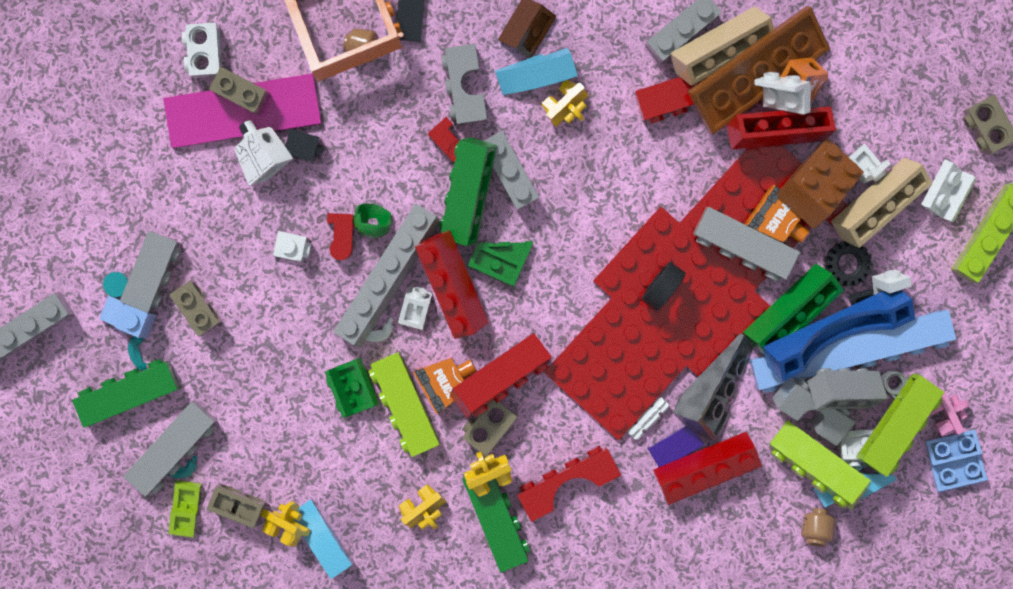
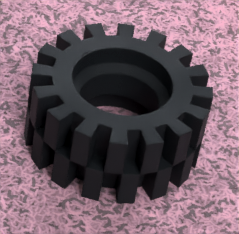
[824,241,873,286]

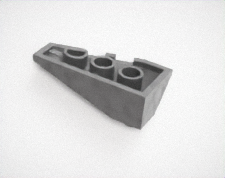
[673,333,753,443]

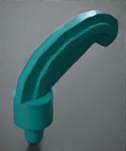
[128,336,147,370]
[167,455,197,478]

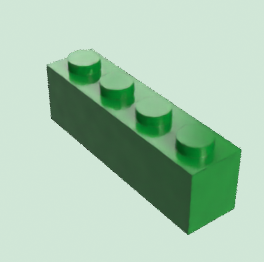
[439,137,497,246]
[743,263,844,355]
[72,358,181,428]
[462,476,531,573]

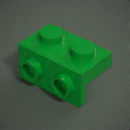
[325,357,379,418]

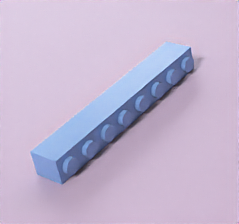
[749,310,956,393]

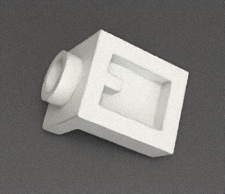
[273,231,312,262]
[398,287,432,330]

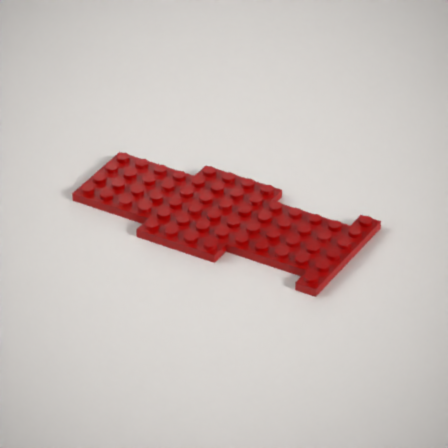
[544,113,848,440]

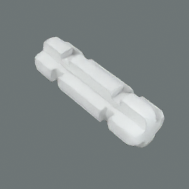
[628,397,670,440]

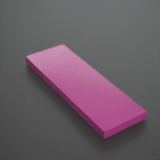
[163,73,322,148]

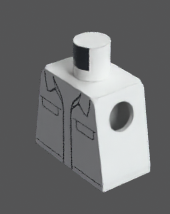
[235,120,293,186]

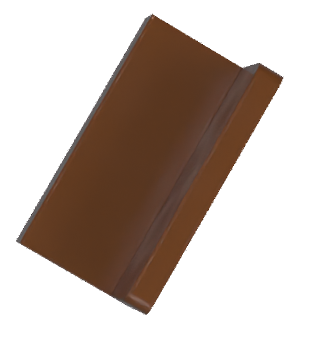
[498,0,557,58]

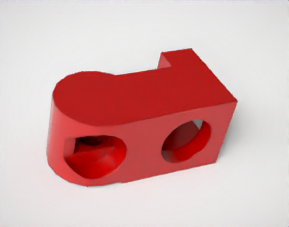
[427,117,459,163]
[327,213,354,261]

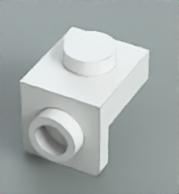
[849,144,891,184]
[872,270,912,295]

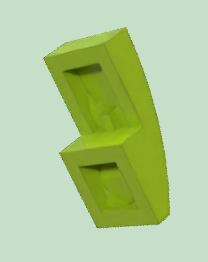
[169,480,202,538]

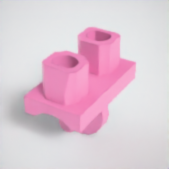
[930,390,970,436]

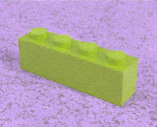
[951,183,1013,283]
[368,351,440,457]
[856,373,945,477]
[769,420,871,510]

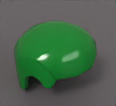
[353,203,392,238]

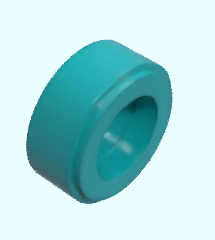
[103,272,128,297]

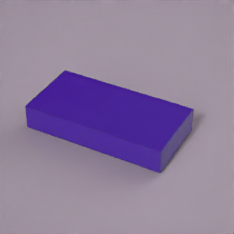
[647,426,704,467]

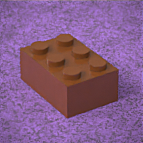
[777,137,864,229]

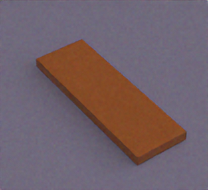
[688,6,830,135]

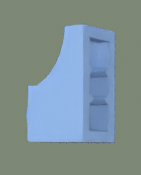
[99,296,157,338]

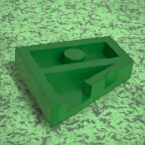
[467,241,534,287]

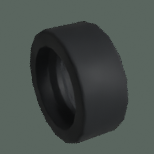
[641,261,686,311]

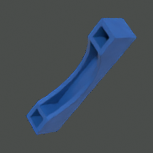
[764,290,915,382]

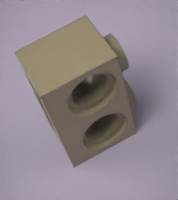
[209,66,270,115]
[963,94,1013,155]
[169,280,223,337]
[462,401,518,456]
[206,483,267,529]

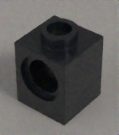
[285,129,324,163]

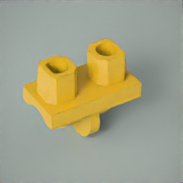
[542,79,589,127]
[464,451,512,497]
[398,485,447,530]
[260,501,311,547]

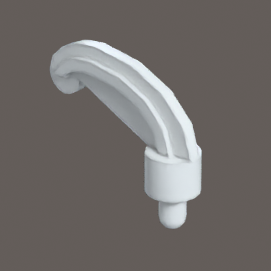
[366,317,394,342]

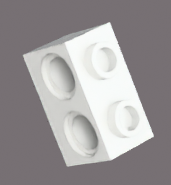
[182,23,222,78]

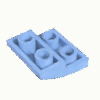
[925,430,988,493]

